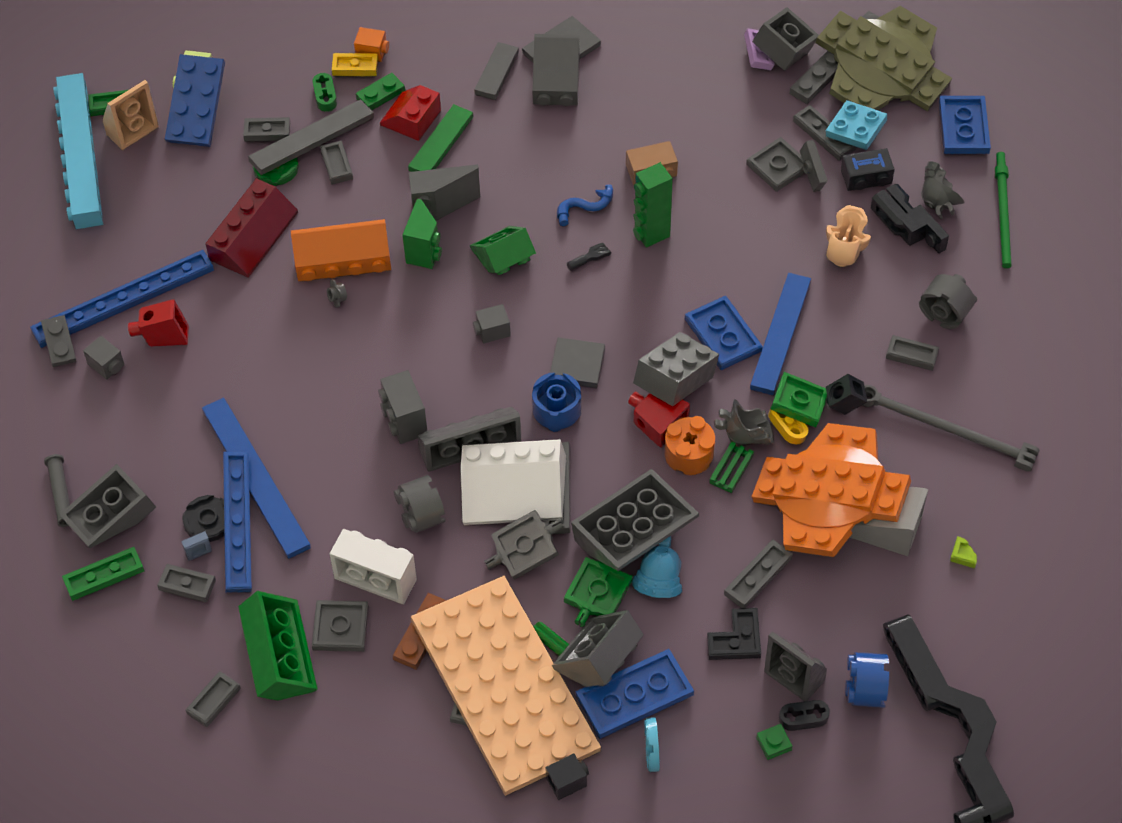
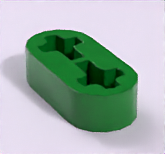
[313,73,337,112]

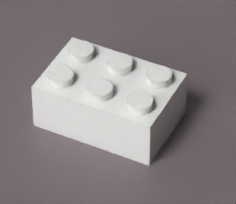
[330,529,417,605]

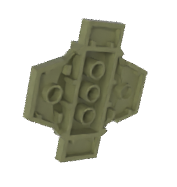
[815,6,952,112]

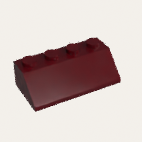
[205,178,298,278]

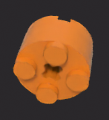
[665,416,715,475]

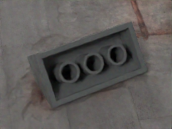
[417,407,522,472]

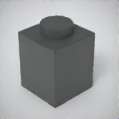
[473,304,511,344]
[83,336,125,380]

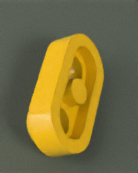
[768,410,808,445]

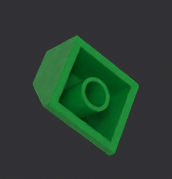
[402,199,442,269]
[470,226,536,275]

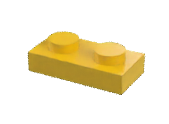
[332,53,378,76]

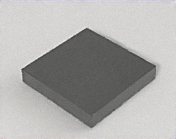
[746,137,804,192]
[550,337,605,388]
[312,600,369,652]

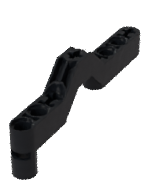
[883,614,1014,823]

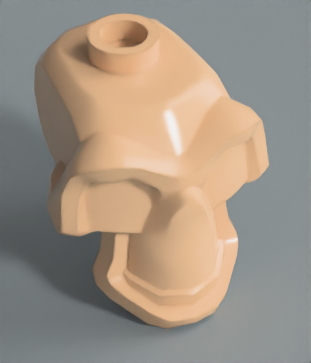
[826,205,871,267]

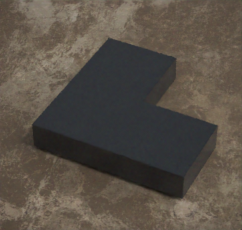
[707,608,761,660]

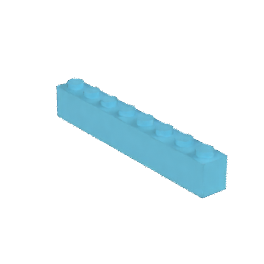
[53,73,104,229]

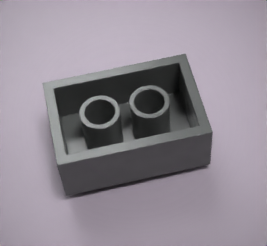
[633,332,719,406]

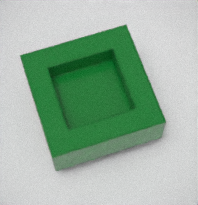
[756,724,793,760]

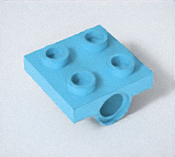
[826,100,887,150]

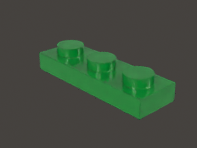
[62,547,144,601]

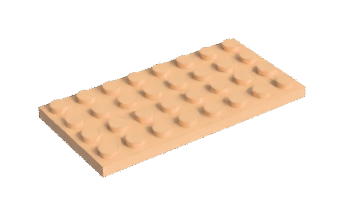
[411,576,601,796]

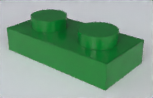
[356,73,405,110]

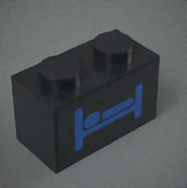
[841,148,895,191]

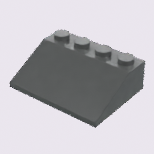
[571,469,699,571]

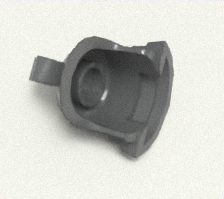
[921,161,965,219]
[714,399,774,445]

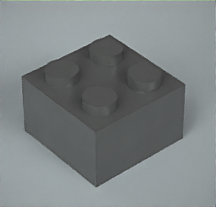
[752,7,819,71]
[378,370,427,444]

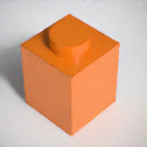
[354,27,389,62]

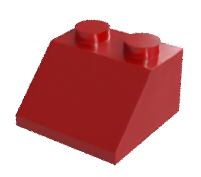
[380,85,441,141]

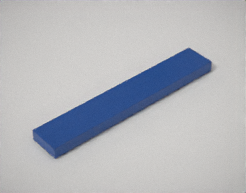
[750,272,811,395]
[223,452,252,593]

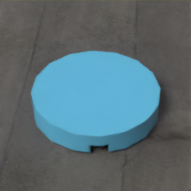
[644,718,660,772]

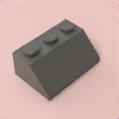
[552,610,644,687]

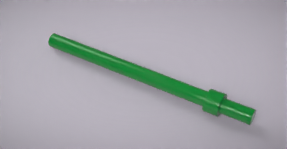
[994,152,1012,268]

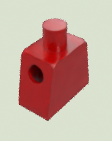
[128,299,189,347]
[628,391,690,448]

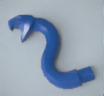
[557,184,613,226]

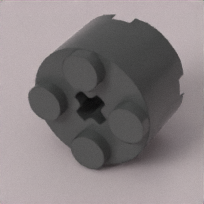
[919,274,977,329]
[394,475,445,533]

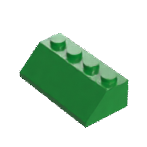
[238,591,318,701]

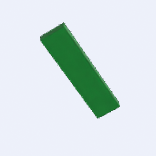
[408,104,473,172]

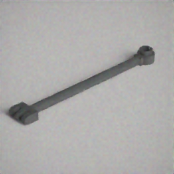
[862,385,1040,471]

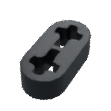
[779,700,830,731]

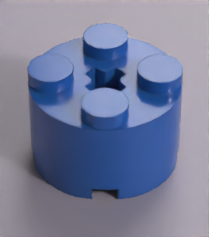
[532,373,581,432]
[845,652,889,708]

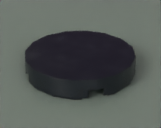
[182,495,224,542]

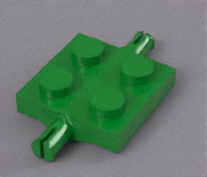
[564,557,632,627]

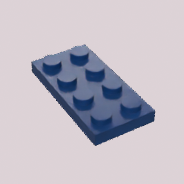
[165,54,225,147]
[575,649,694,739]

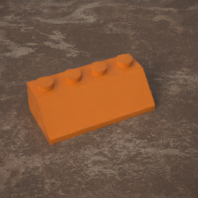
[291,219,391,281]

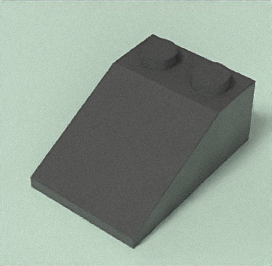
[408,164,481,220]
[59,464,156,548]
[764,632,827,701]

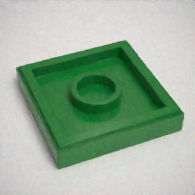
[770,372,827,428]

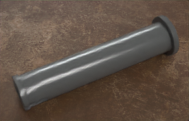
[44,454,70,527]

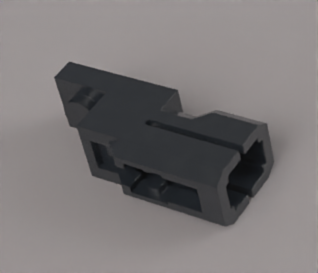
[871,184,949,254]

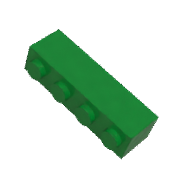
[633,162,673,248]

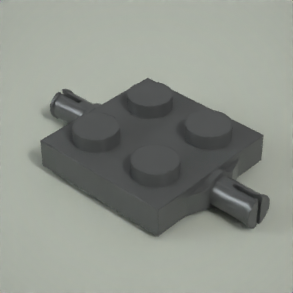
[484,510,565,579]

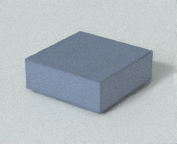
[181,531,212,561]

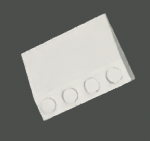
[461,439,566,525]

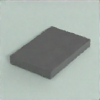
[522,16,601,62]

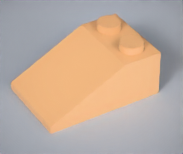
[103,80,159,150]

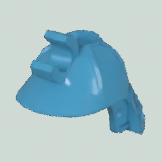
[632,536,683,598]

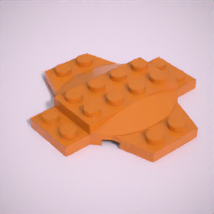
[751,423,911,557]

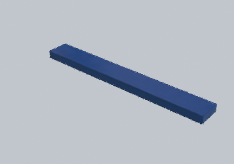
[30,250,214,348]
[202,397,311,559]

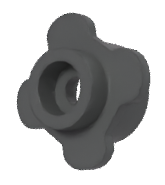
[327,279,347,308]

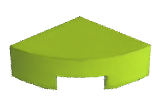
[950,536,977,568]

